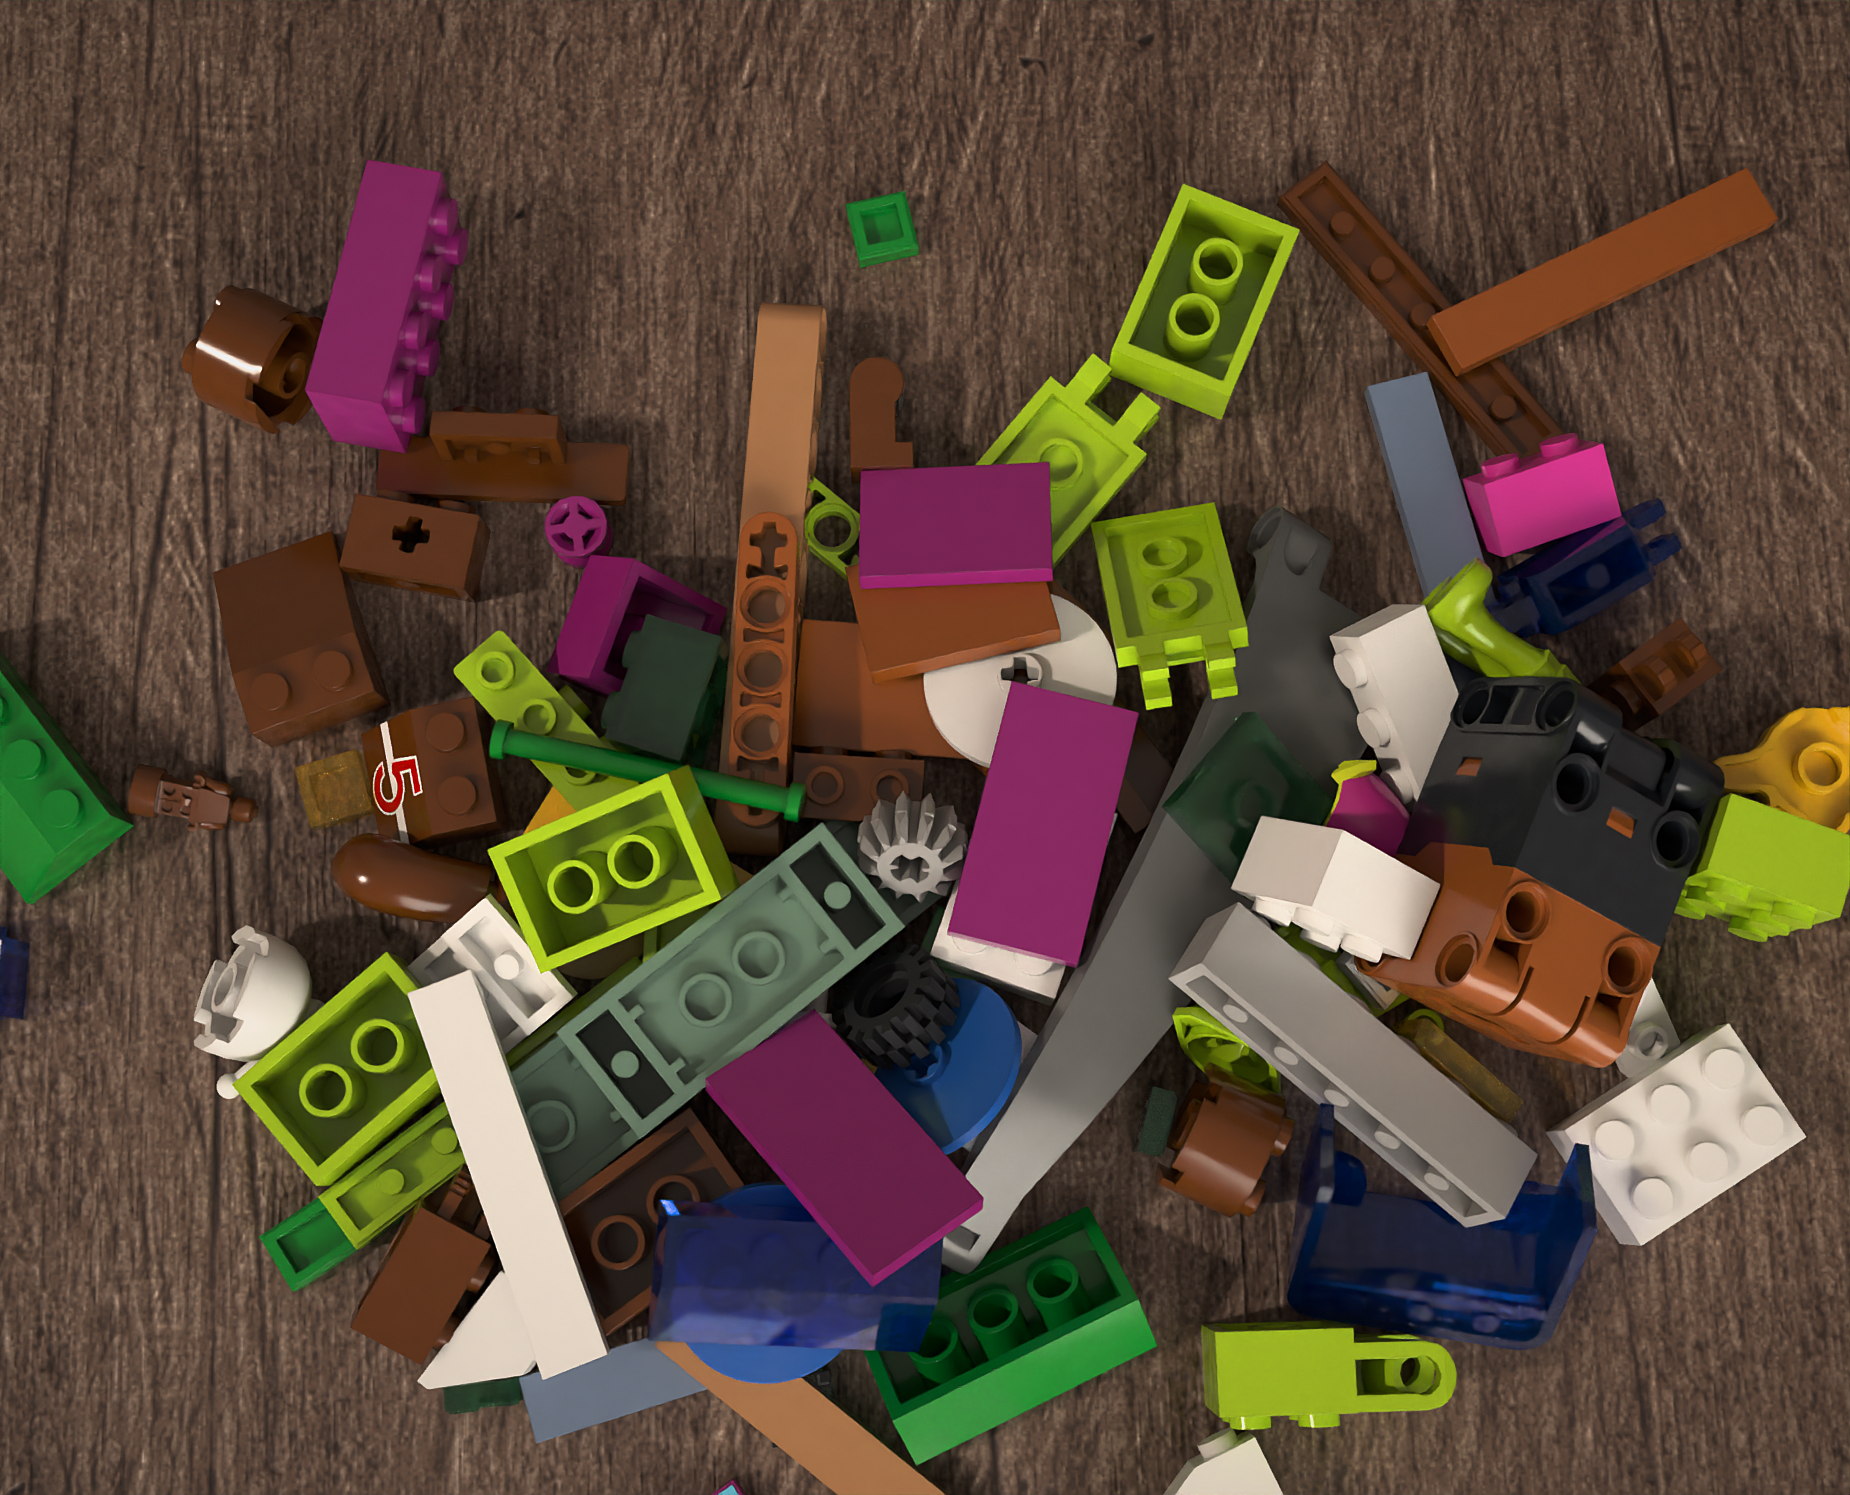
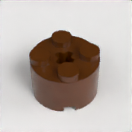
[182,285,323,434]
[1155,1062,1295,1218]

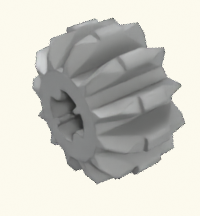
[856,791,968,903]

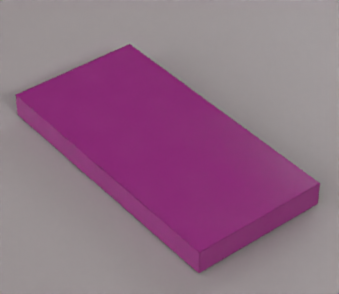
[947,681,1139,968]
[705,1009,984,1288]

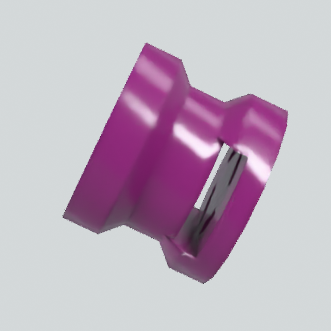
[544,496,614,569]

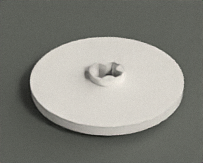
[924,594,1117,768]

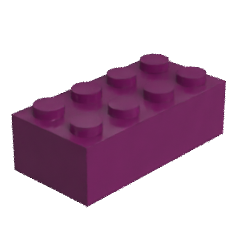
[305,159,468,454]

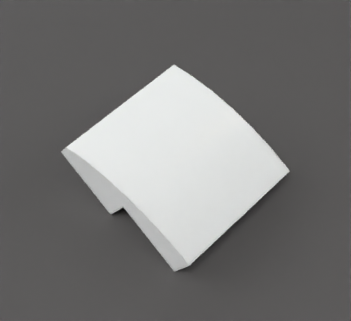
[406,894,578,1054]

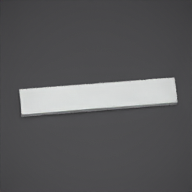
[407,969,611,1380]

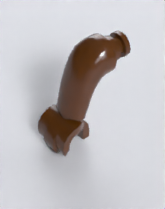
[331,833,521,928]

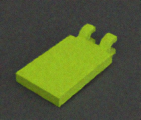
[976,353,1161,569]
[1091,502,1249,710]

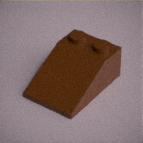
[213,531,391,748]

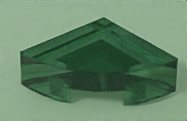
[443,1376,523,1415]

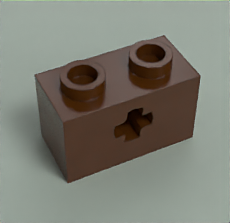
[339,489,491,603]

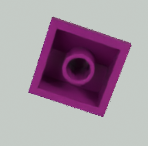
[546,555,728,723]

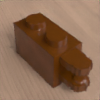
[1586,617,1722,732]
[350,1163,495,1365]

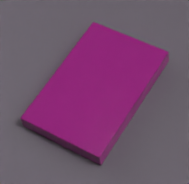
[859,462,1053,589]

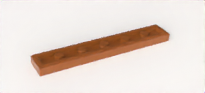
[1426,168,1778,377]

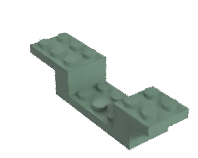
[511,821,950,1203]

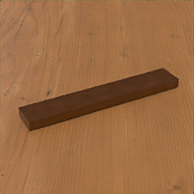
[1277,160,1566,459]

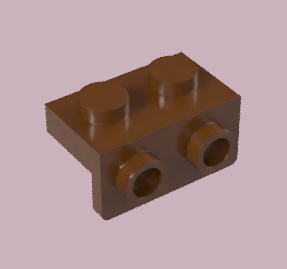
[793,746,925,823]

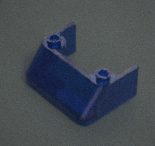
[1287,1103,1598,1350]

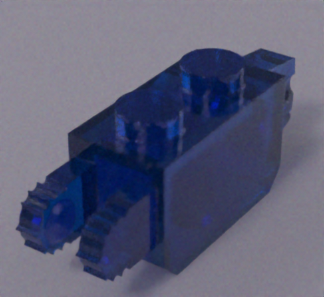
[1486,498,1682,638]

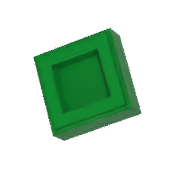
[845,190,919,268]

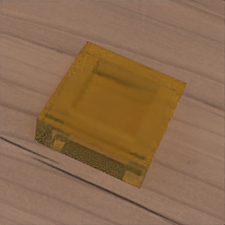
[294,749,375,831]

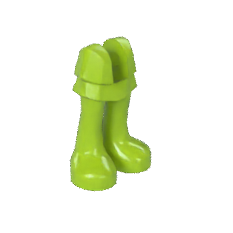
[1420,557,1582,685]

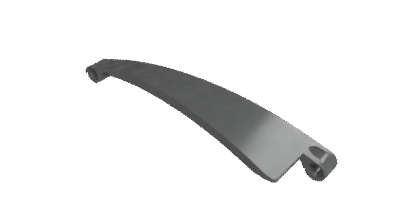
[921,505,1368,1274]

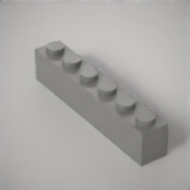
[1168,902,1538,1228]

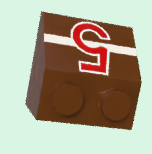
[361,696,510,850]

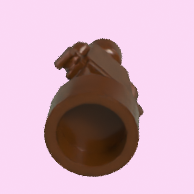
[128,764,259,832]

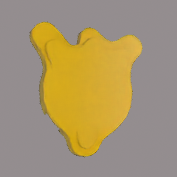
[1713,706,1850,833]

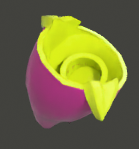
[1322,760,1411,858]

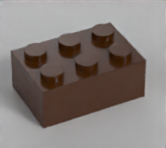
[558,1107,750,1337]

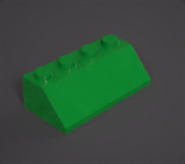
[0,649,134,905]
[856,1206,1157,1466]

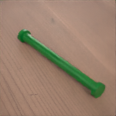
[489,719,806,823]

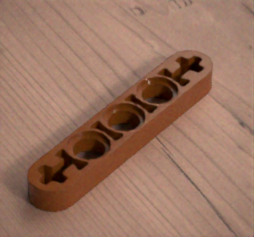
[728,511,801,829]

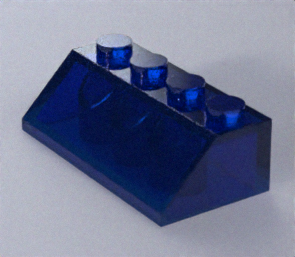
[647,1200,944,1352]

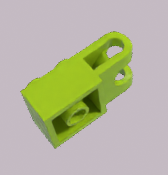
[1201,1320,1457,1430]

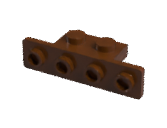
[376,406,631,506]

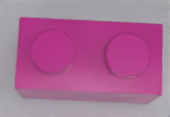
[1462,433,1622,557]

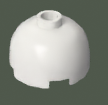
[194,925,317,1062]

